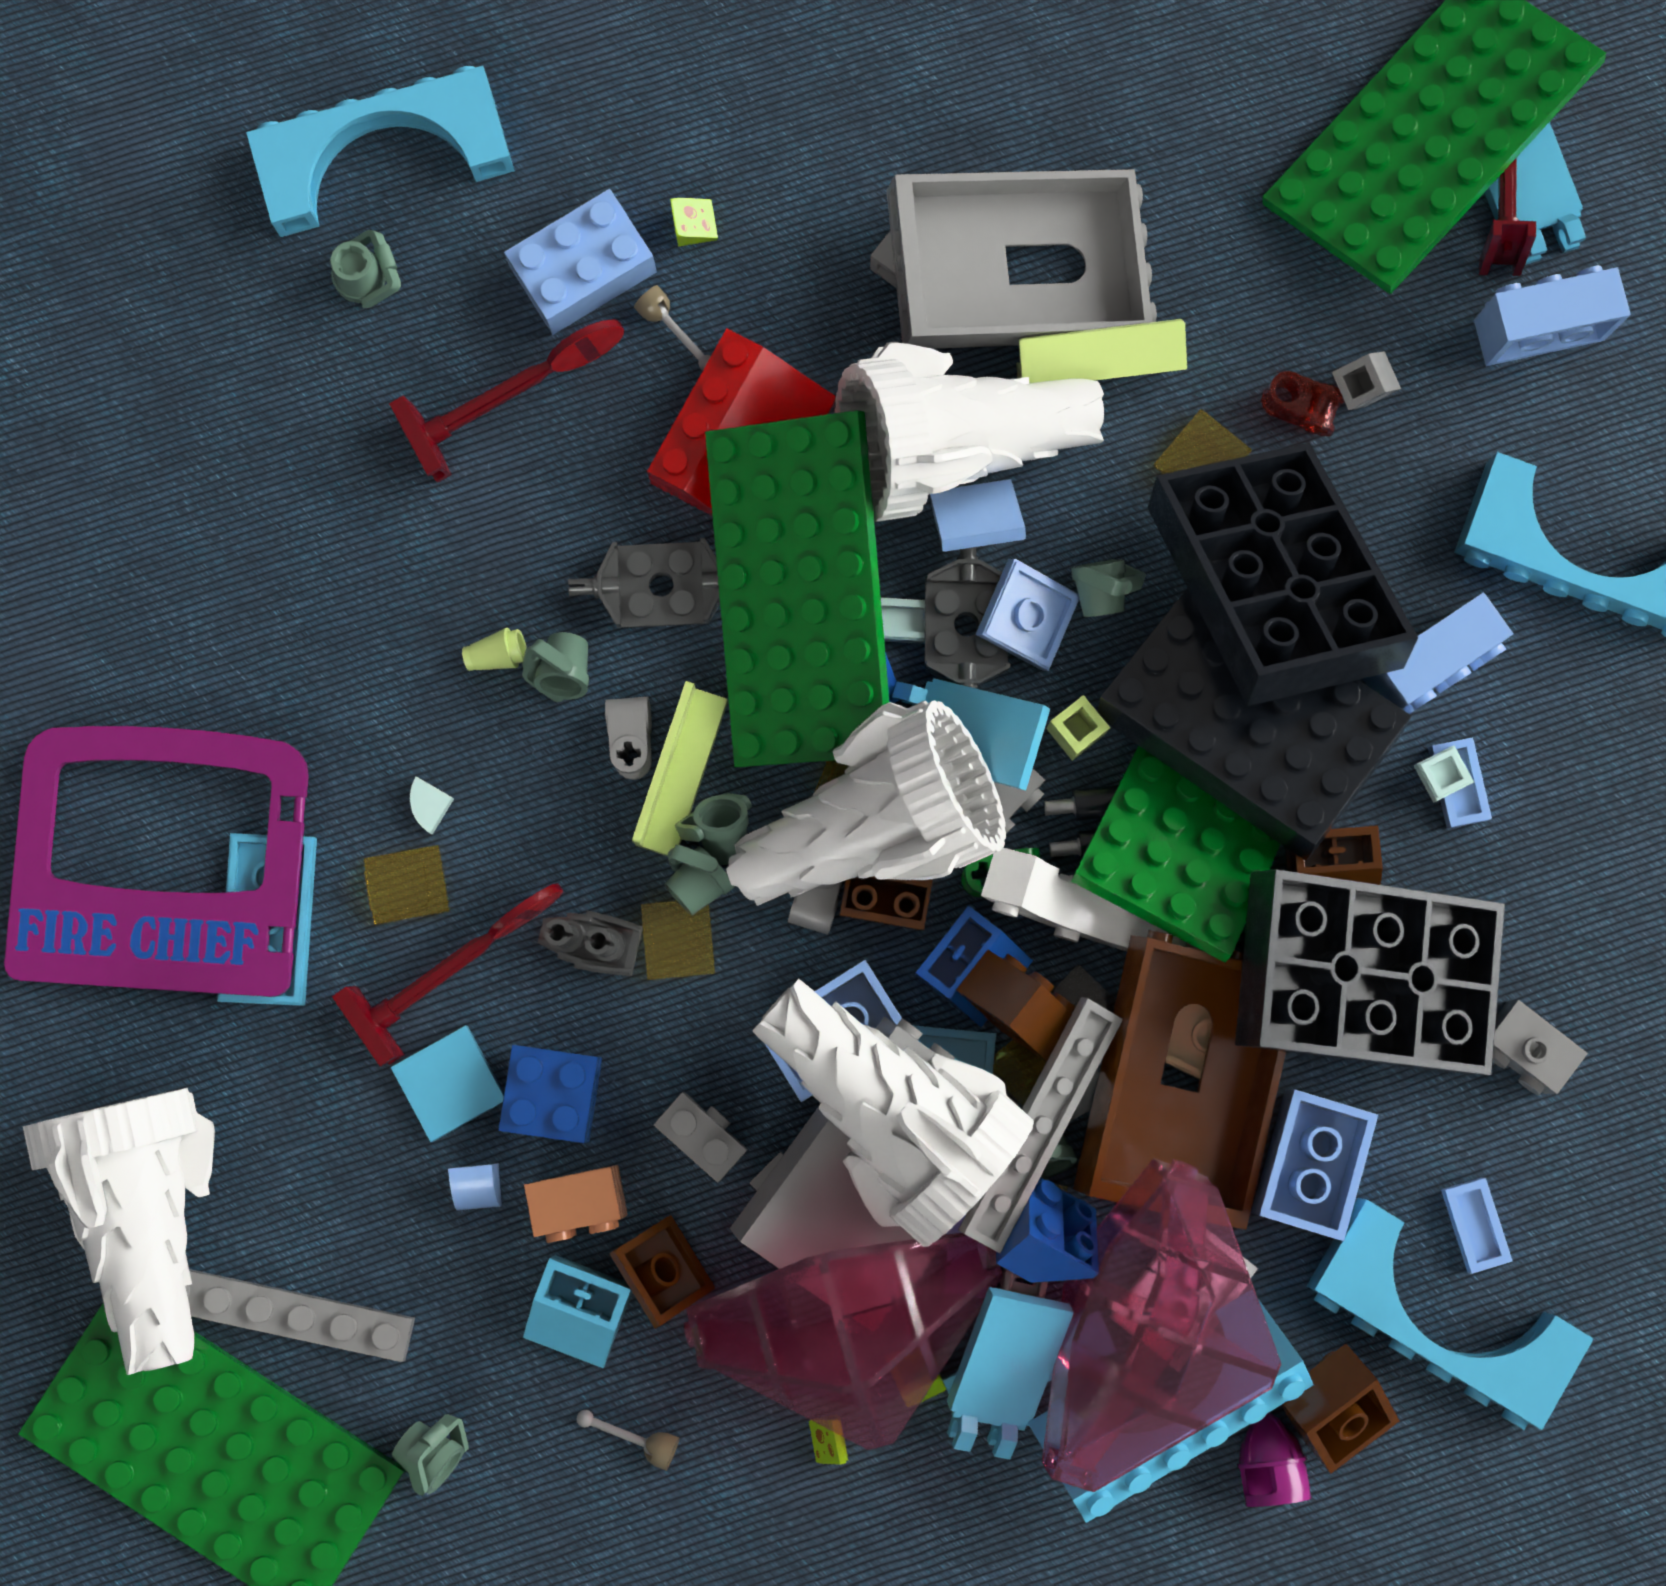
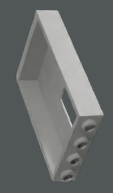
[886,169,1157,349]
[730,1016,1019,1333]

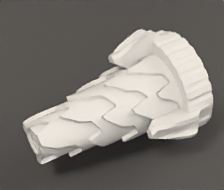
[835,342,1104,522]
[726,700,1006,906]
[753,979,1034,1247]
[23,1088,215,1375]

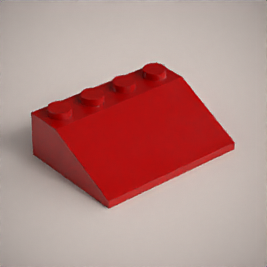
[647,328,836,516]

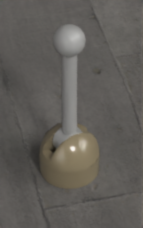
[634,285,711,370]
[576,1410,680,1471]

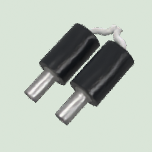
[1044,785,1118,861]

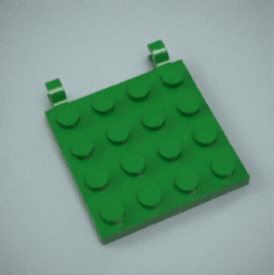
[1071,746,1281,963]

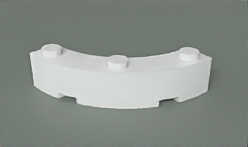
[981,848,1186,952]

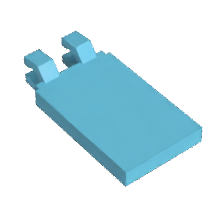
[1485,122,1586,265]
[892,678,1050,791]
[947,1287,1074,1460]

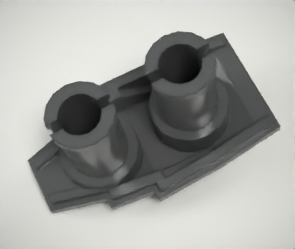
[538,910,643,976]

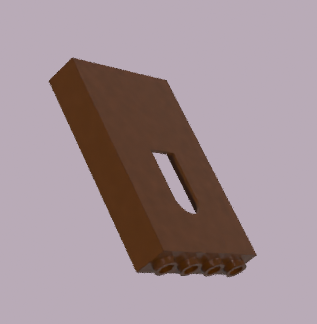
[1073,930,1286,1230]

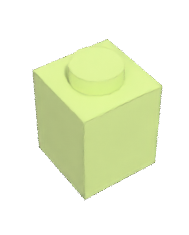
[1046,695,1110,761]

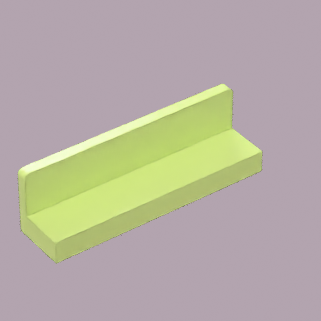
[1016,319,1187,383]
[632,681,728,856]

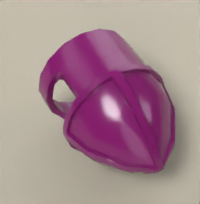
[1237,1412,1312,1507]

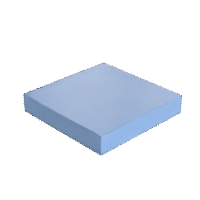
[930,479,1026,552]
[976,559,1079,671]

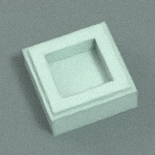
[1414,745,1474,803]

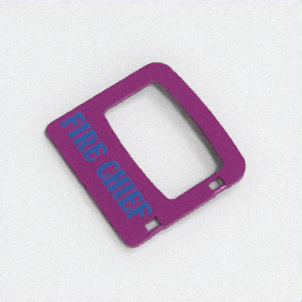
[4,726,309,997]

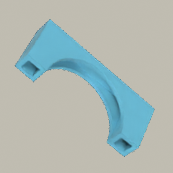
[246,66,515,237]
[1454,452,1666,637]
[1307,1198,1593,1430]
[1028,1288,1314,1523]

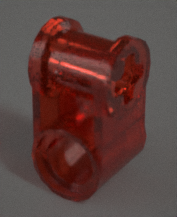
[1261,371,1345,436]

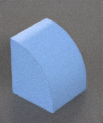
[448,1163,502,1210]

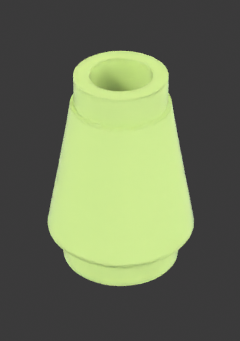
[462,628,527,671]

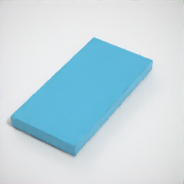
[217,833,317,1006]

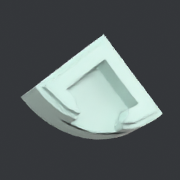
[410,777,454,835]

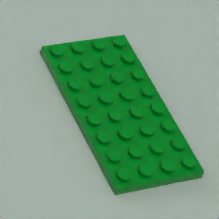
[1263,0,1606,295]
[705,410,889,767]
[18,1303,406,1586]

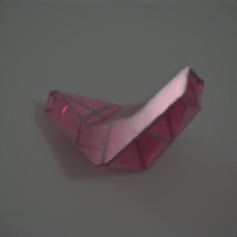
[1042,1158,1281,1492]
[684,1232,1003,1450]

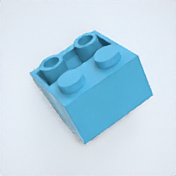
[523,1255,633,1369]

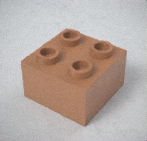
[524,1165,628,1243]

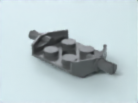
[568,538,720,628]
[924,547,1010,689]

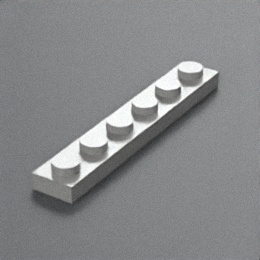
[958,997,1123,1253]
[185,1269,415,1362]

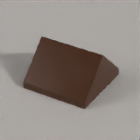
[609,1215,715,1329]

